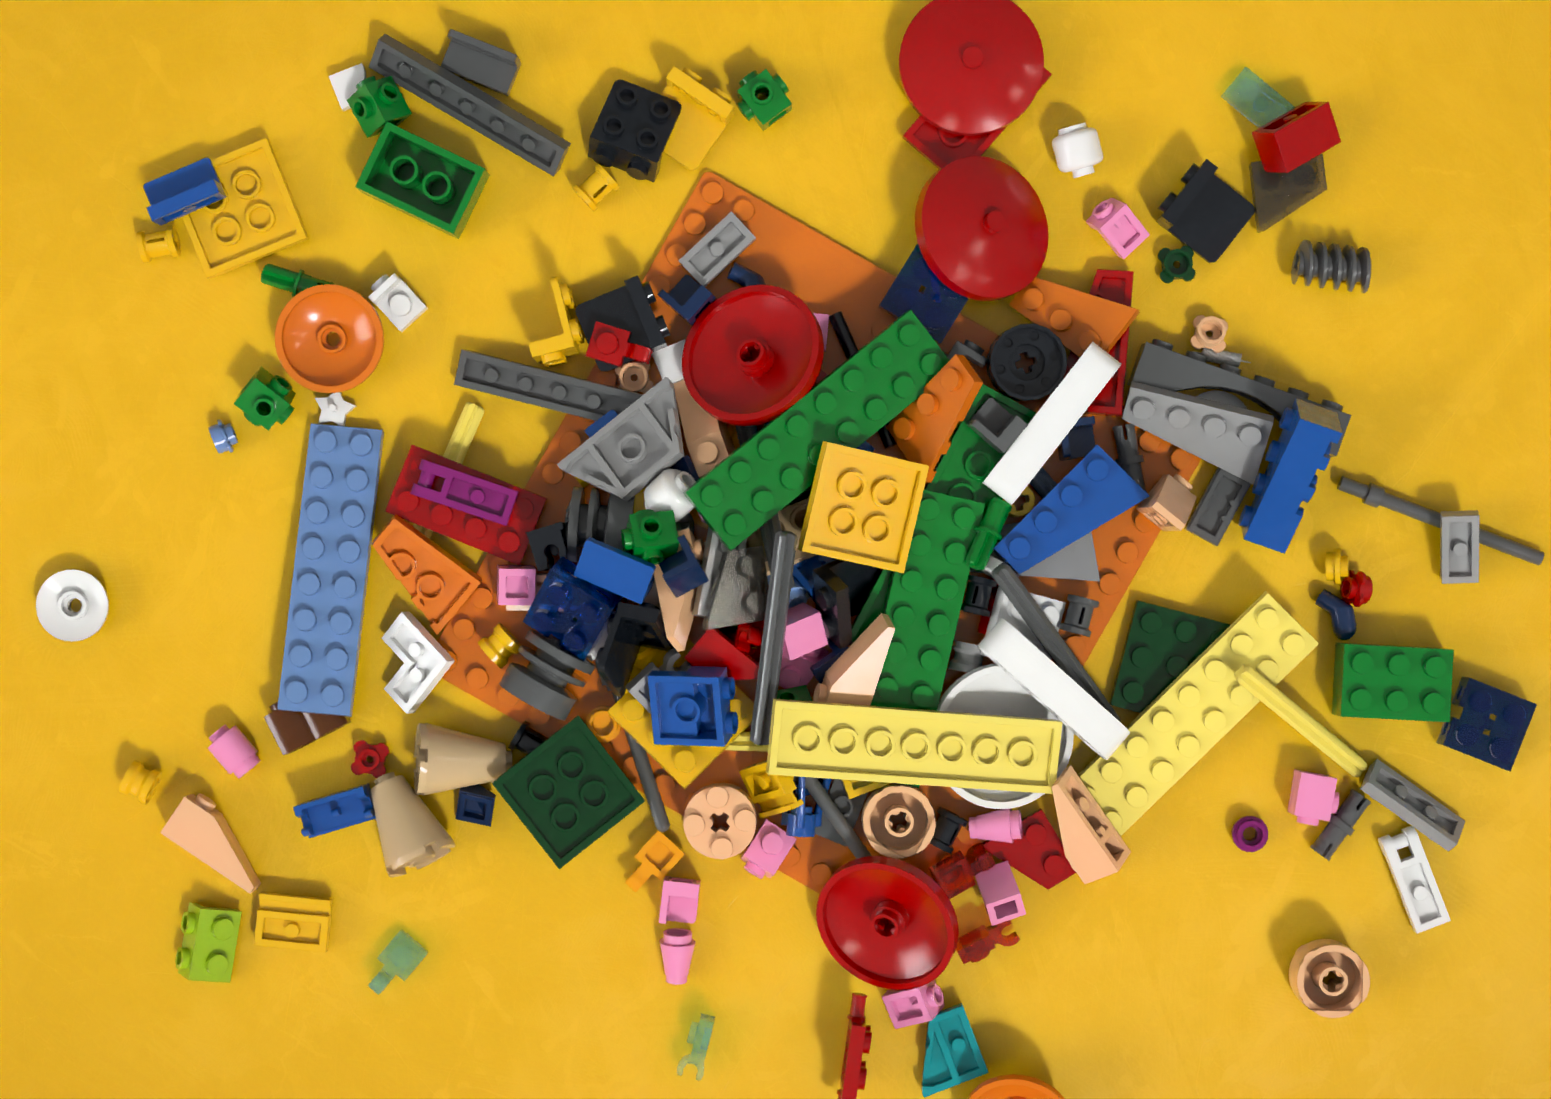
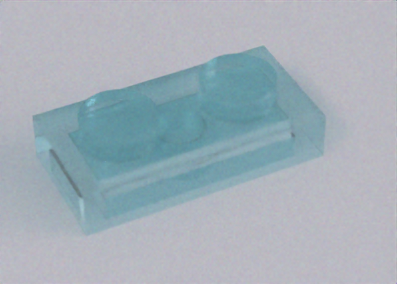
[1221,67,1295,128]

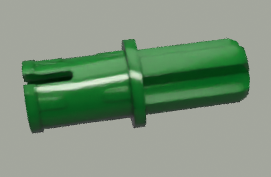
[261,264,335,297]
[965,498,1012,571]

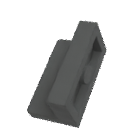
[441,29,522,96]

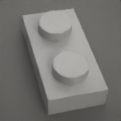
[678,211,756,287]
[1440,510,1479,584]

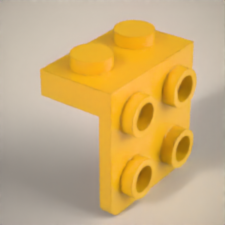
[660,66,735,171]
[528,276,585,368]

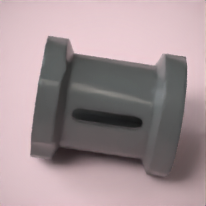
[1059,594,1099,637]

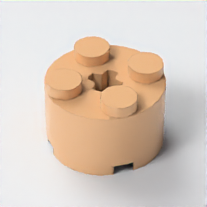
[683,783,757,860]
[861,783,936,859]
[1289,939,1370,1018]

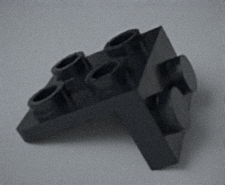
[588,80,681,182]
[1156,159,1255,263]
[575,275,670,372]
[813,559,880,649]
[596,602,674,697]

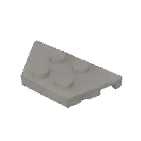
[557,377,684,501]

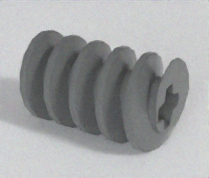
[1291,240,1372,293]

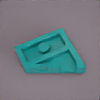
[921,1003,989,1098]

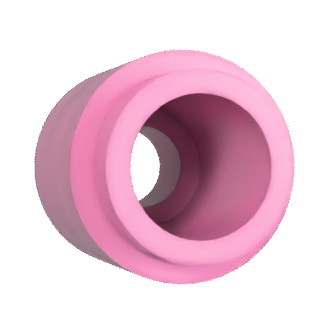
[208,724,261,779]

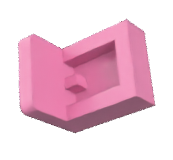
[779,647,828,689]
[740,819,797,879]

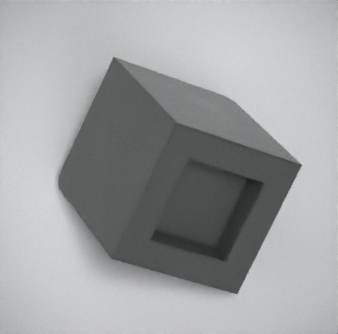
[966,398,1028,453]

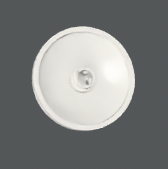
[937,664,1074,809]

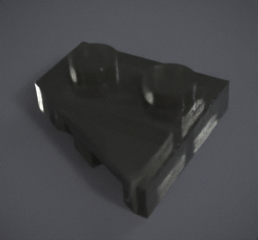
[1249,154,1327,233]
[702,546,769,630]

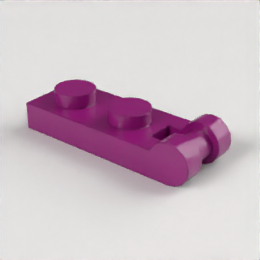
[410,459,519,526]

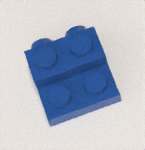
[648,666,738,747]

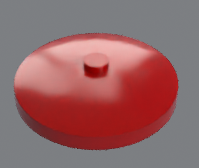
[899,0,1044,136]
[915,156,1049,301]
[682,285,824,426]
[816,856,959,990]

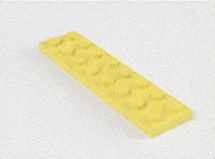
[1078,591,1319,836]
[766,699,1063,794]

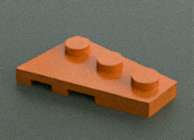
[1009,277,1140,358]
[886,354,983,483]
[372,514,482,635]

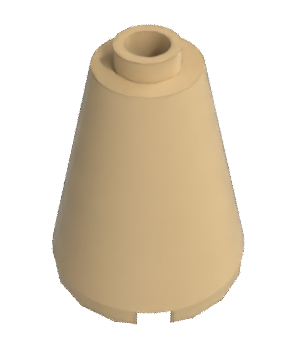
[414,723,512,795]
[370,772,456,877]

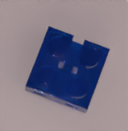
[879,244,969,345]
[523,556,623,661]
[1436,676,1537,772]

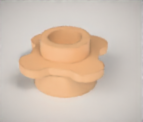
[1190,315,1228,353]
[615,361,654,394]

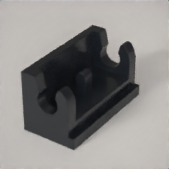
[526,522,568,571]

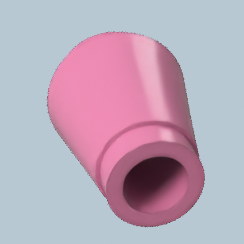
[969,808,1022,843]
[660,928,696,985]

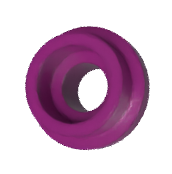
[1232,816,1268,852]

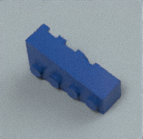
[1239,398,1343,554]
[993,444,1150,575]

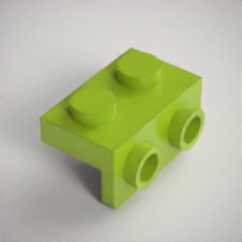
[175,902,242,983]

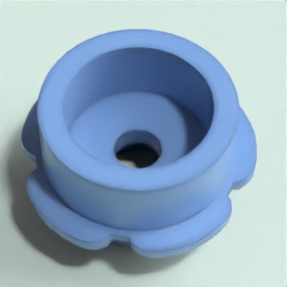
[208,419,238,454]

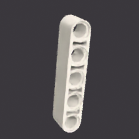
[983,341,1121,505]
[977,618,1130,760]

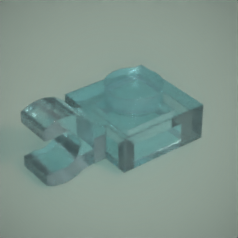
[368,929,429,995]
[677,1013,715,1081]

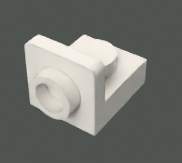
[368,273,428,332]

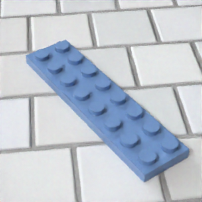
[277,423,384,717]

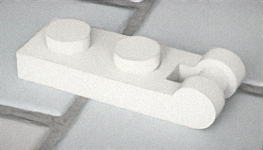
[1378,825,1451,934]

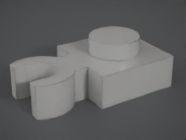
[625,648,691,714]

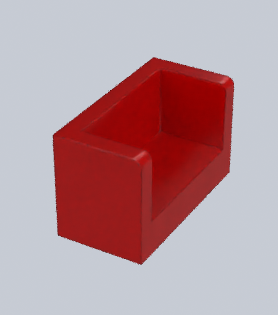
[1252,102,1341,173]

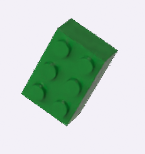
[355,122,490,239]
[1332,643,1454,722]

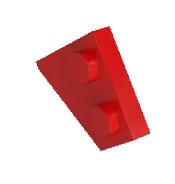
[982,808,1077,890]

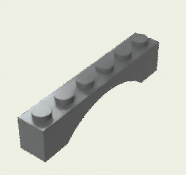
[1127,339,1351,457]

